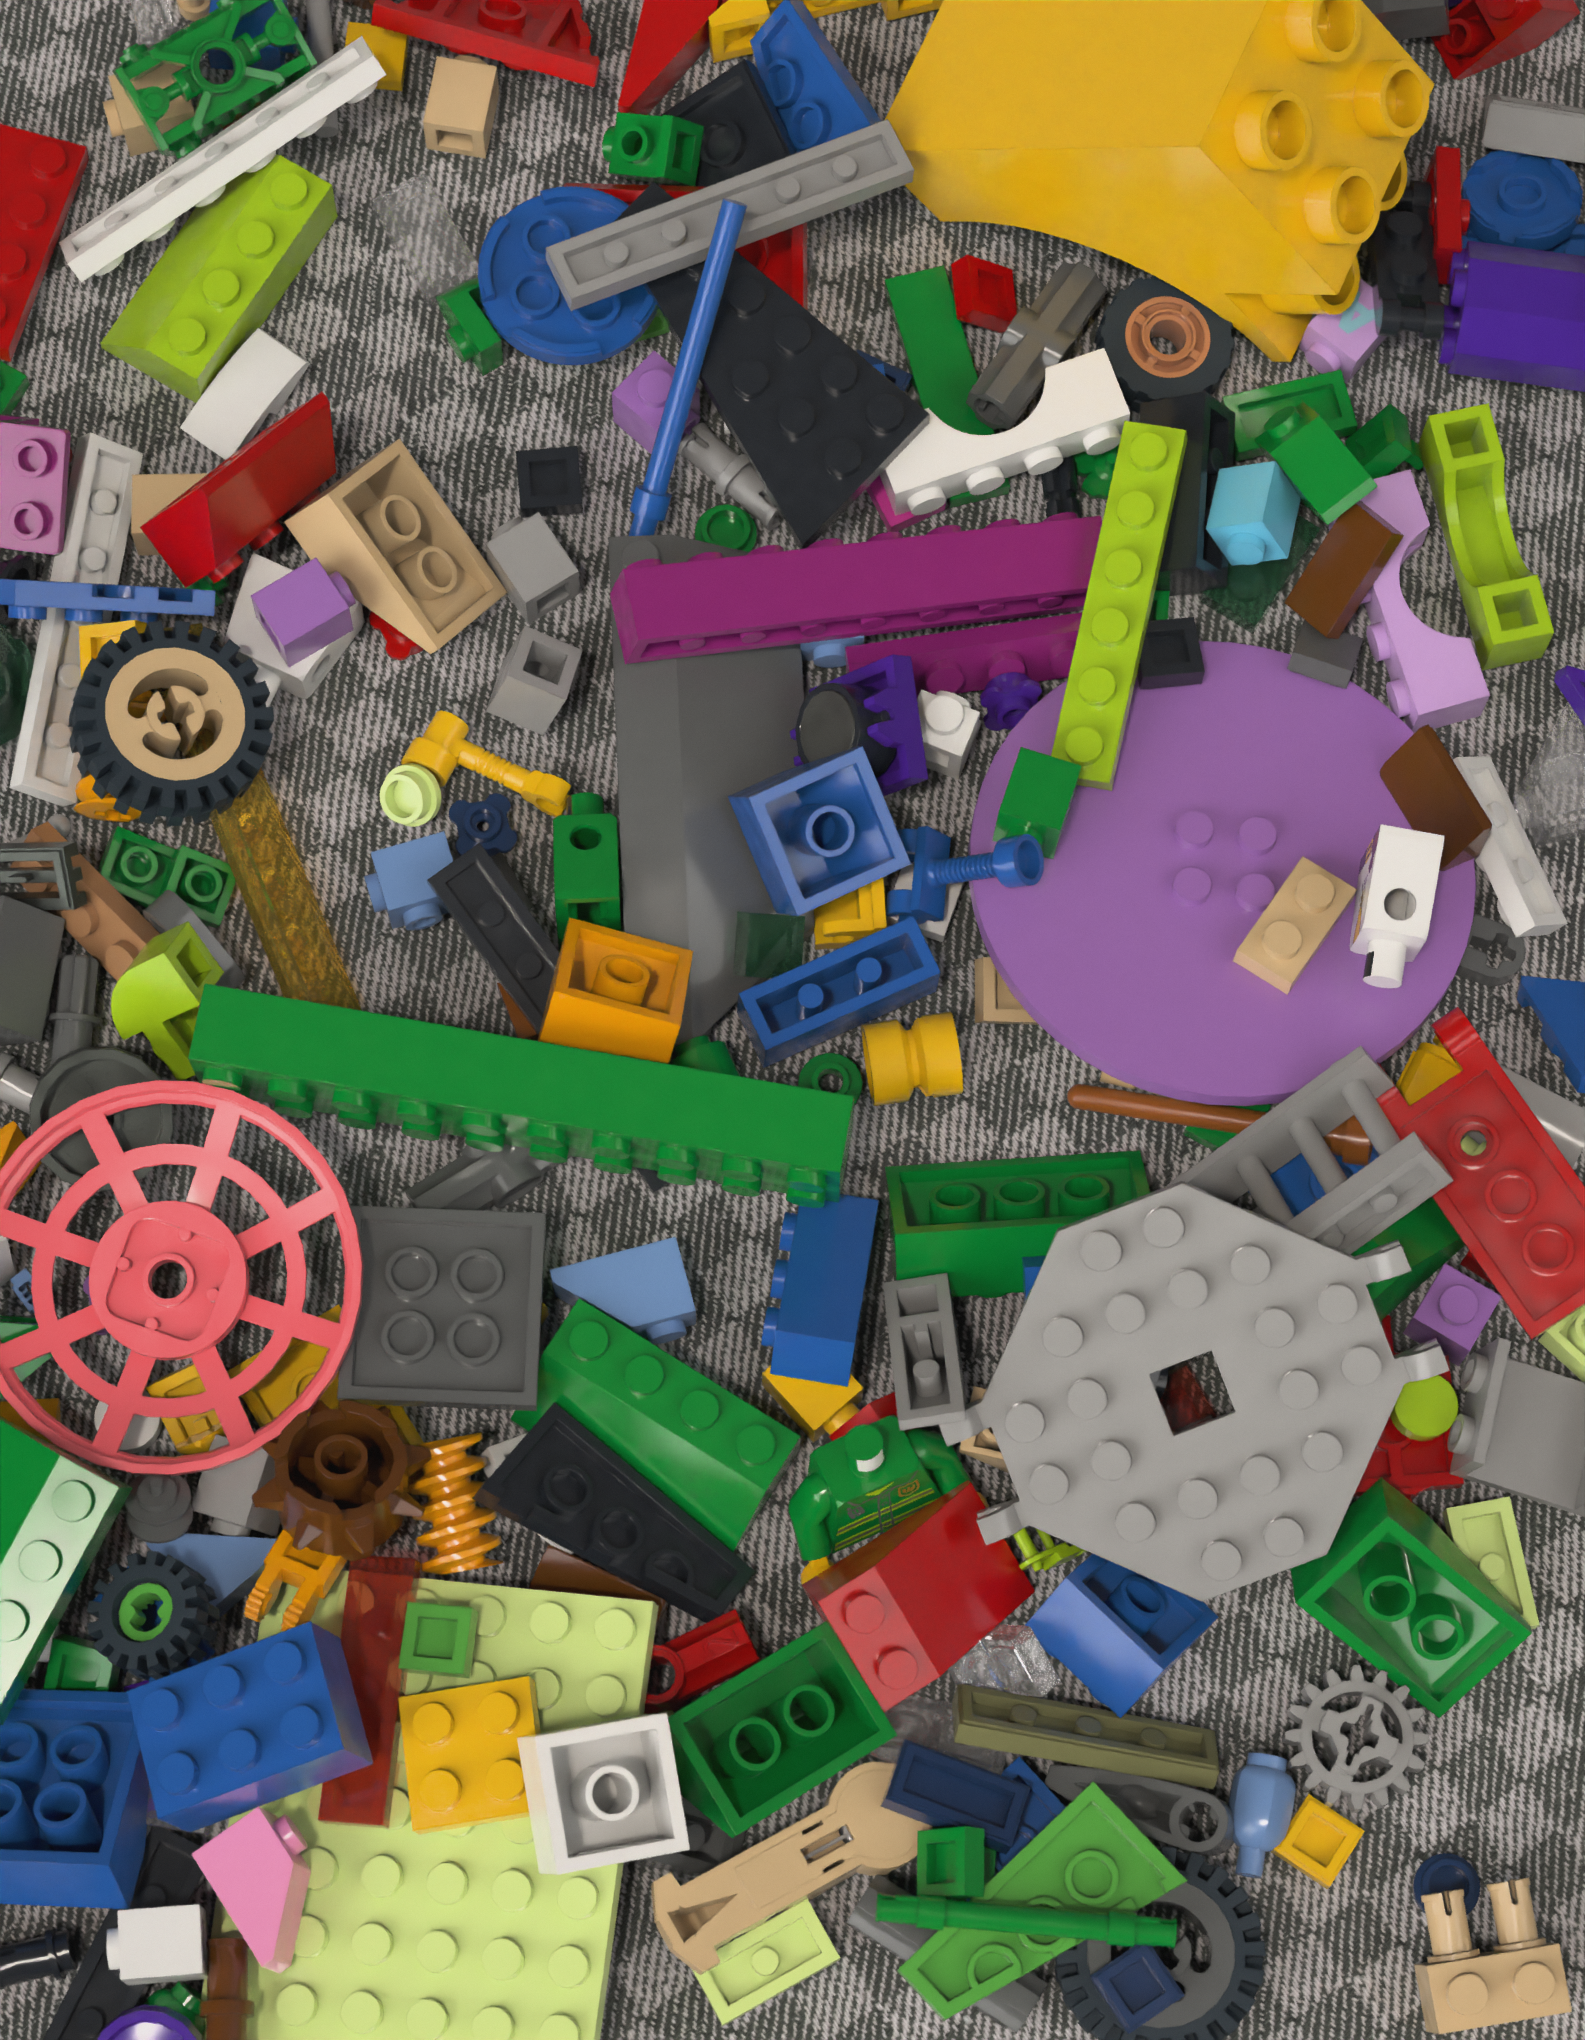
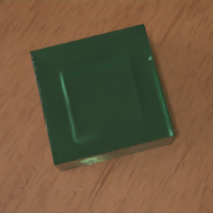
[733,911,805,978]

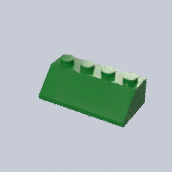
[885,1150,1150,1298]
[510,1298,801,1553]

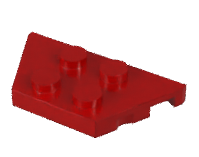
[371,0,600,87]

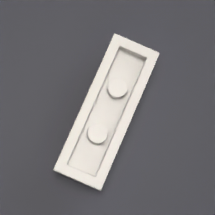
[1453,756,1568,937]

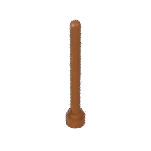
[1067,1084,1373,1166]

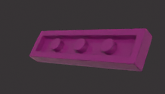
[845,612,1082,698]

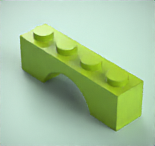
[1418,403,1554,671]

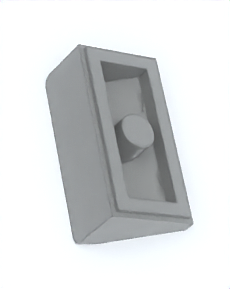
[1482,93,1585,163]

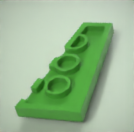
[897,1782,1187,2021]

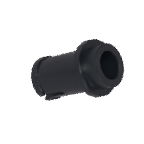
[0,1927,78,1990]

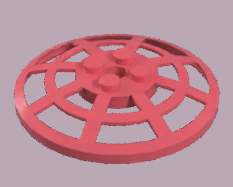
[0,1080,364,1476]

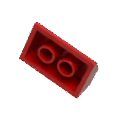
[140,391,336,588]

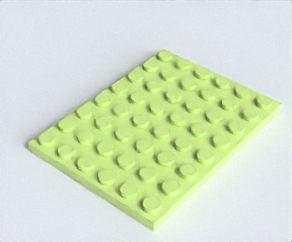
[201,1570,658,2040]

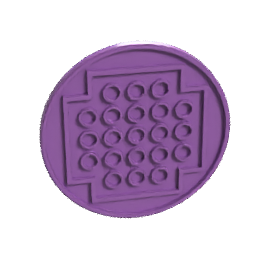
[968,641,1476,1106]

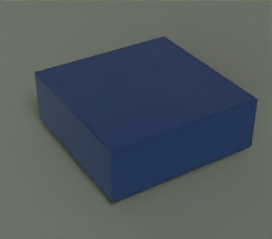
[1089,1945,1185,2034]

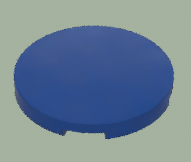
[478,186,658,365]

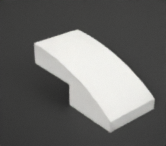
[180,328,310,460]

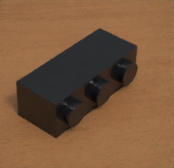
[1139,391,1236,596]

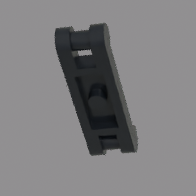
[1368,180,1445,340]

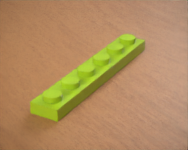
[1051,420,1188,791]

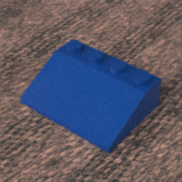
[0,1689,150,1909]

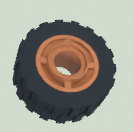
[1094,275,1235,414]

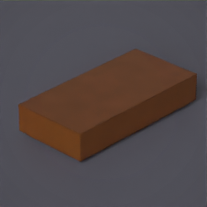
[1284,501,1404,639]

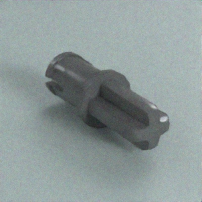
[48,954,100,1065]

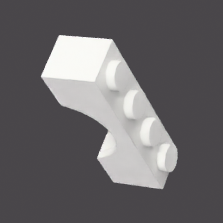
[880,348,1130,516]

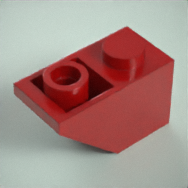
[1431,0,1580,80]

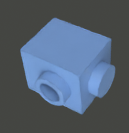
[364,831,453,930]

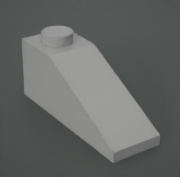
[883,1273,966,1430]

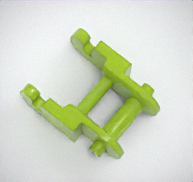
[1013,1527,1087,1573]

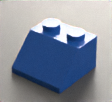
[728,746,911,916]
[1024,1554,1218,1719]

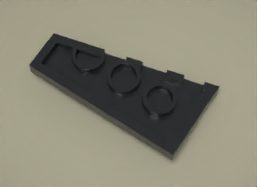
[472,1402,755,1623]

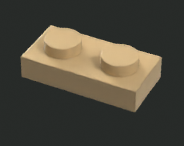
[1233,856,1357,995]

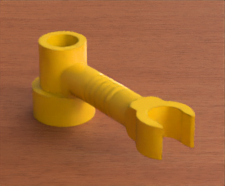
[401,710,571,817]

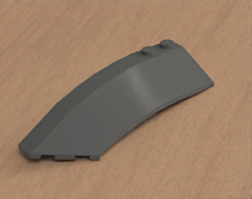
[608,534,815,1050]

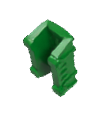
[112,0,317,159]

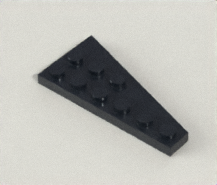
[614,182,930,549]

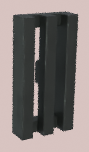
[0,842,88,910]

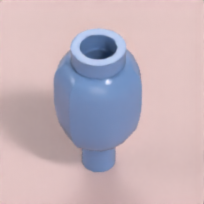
[1228,1752,1296,1878]

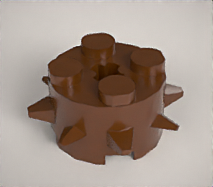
[251,1400,431,1561]

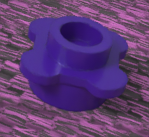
[980,672,1042,731]

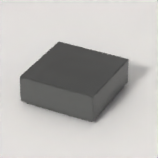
[1287,619,1364,689]

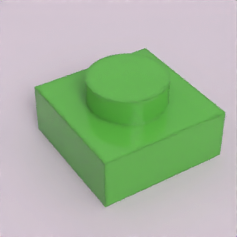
[398,1602,478,1679]

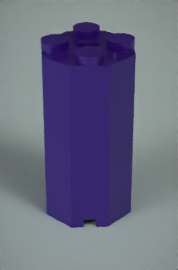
[1436,240,1585,392]

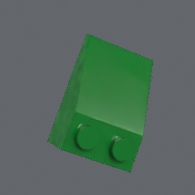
[1290,1477,1532,1718]

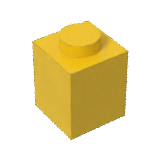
[762,1366,864,1443]

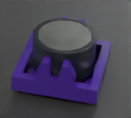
[790,654,928,797]

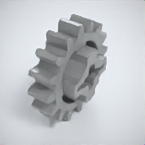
[1282,1665,1429,1813]

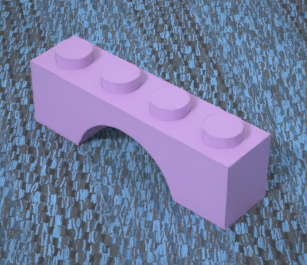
[1328,469,1490,733]

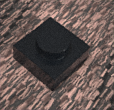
[516,446,583,518]
[1137,617,1205,689]

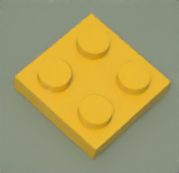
[398,1676,541,1834]

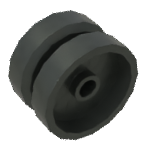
[29,1046,173,1191]

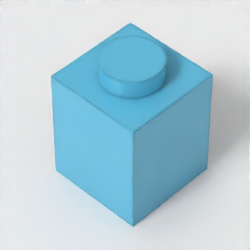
[1206,461,1301,566]

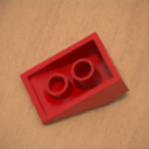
[801,1480,1035,1712]

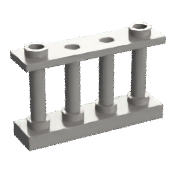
[1165,1045,1454,1254]

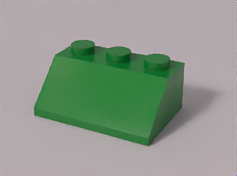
[668,1621,897,1838]

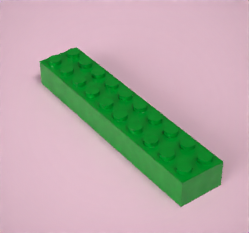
[188,983,854,1208]

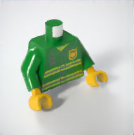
[788,1415,989,1584]

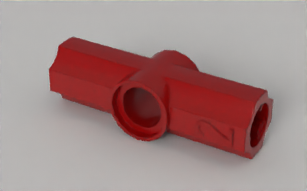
[644,1609,761,1714]

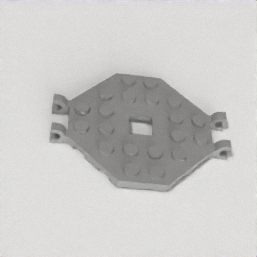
[939,1181,1450,1601]

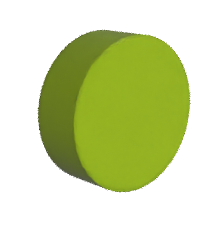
[1390,1375,1458,1441]

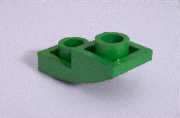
[98,826,240,928]

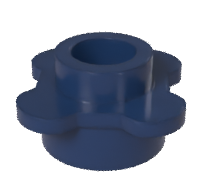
[449,793,517,857]

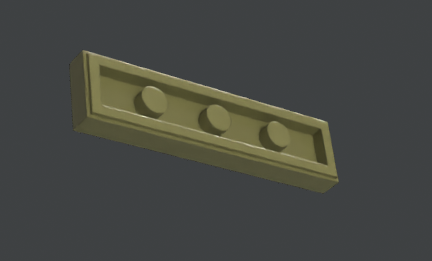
[952,1684,1220,1790]

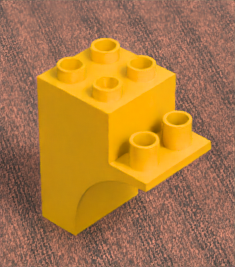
[885,0,1435,362]

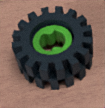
[87,1551,219,1681]

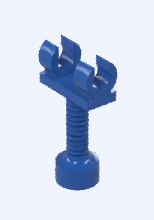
[886,826,1044,924]

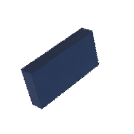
[881,1739,1030,1854]

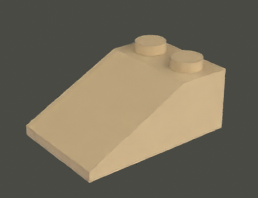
[284,439,508,654]

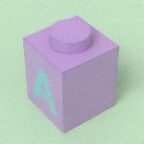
[1298,278,1387,384]

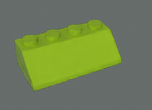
[100,155,338,403]

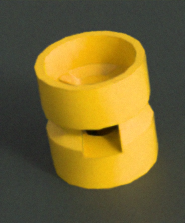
[861,1011,963,1106]

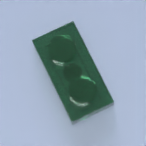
[1201,514,1321,634]

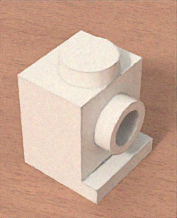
[917,689,982,780]

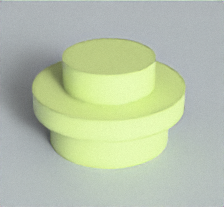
[380,763,441,827]

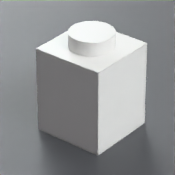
[107,1904,208,1985]

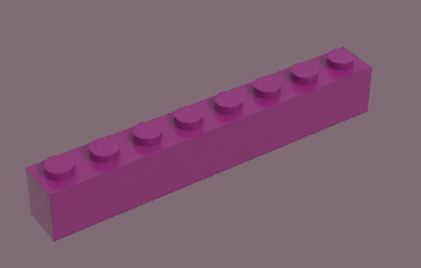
[610,512,1102,664]

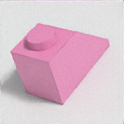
[192,1807,311,1974]

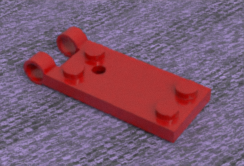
[1376,1007,1585,1341]

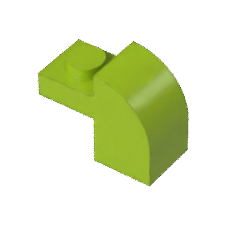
[111,921,224,1081]

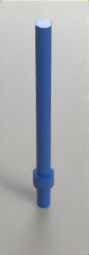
[628,198,747,536]

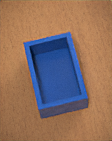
[127,1621,373,1833]

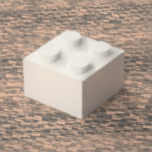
[517,1713,690,1875]

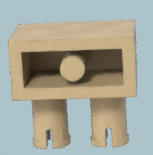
[1414,1878,1572,2034]

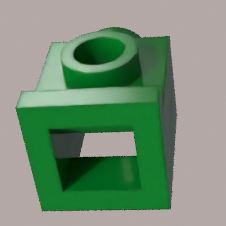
[602,112,704,186]

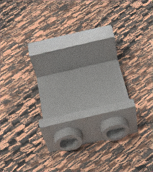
[1447,1337,1585,1517]

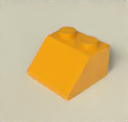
[538,917,693,1064]

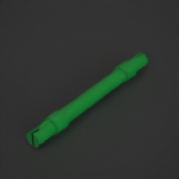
[875,1892,1177,1948]

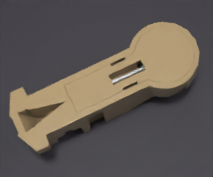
[651,1761,933,1975]

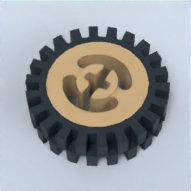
[68,621,274,826]

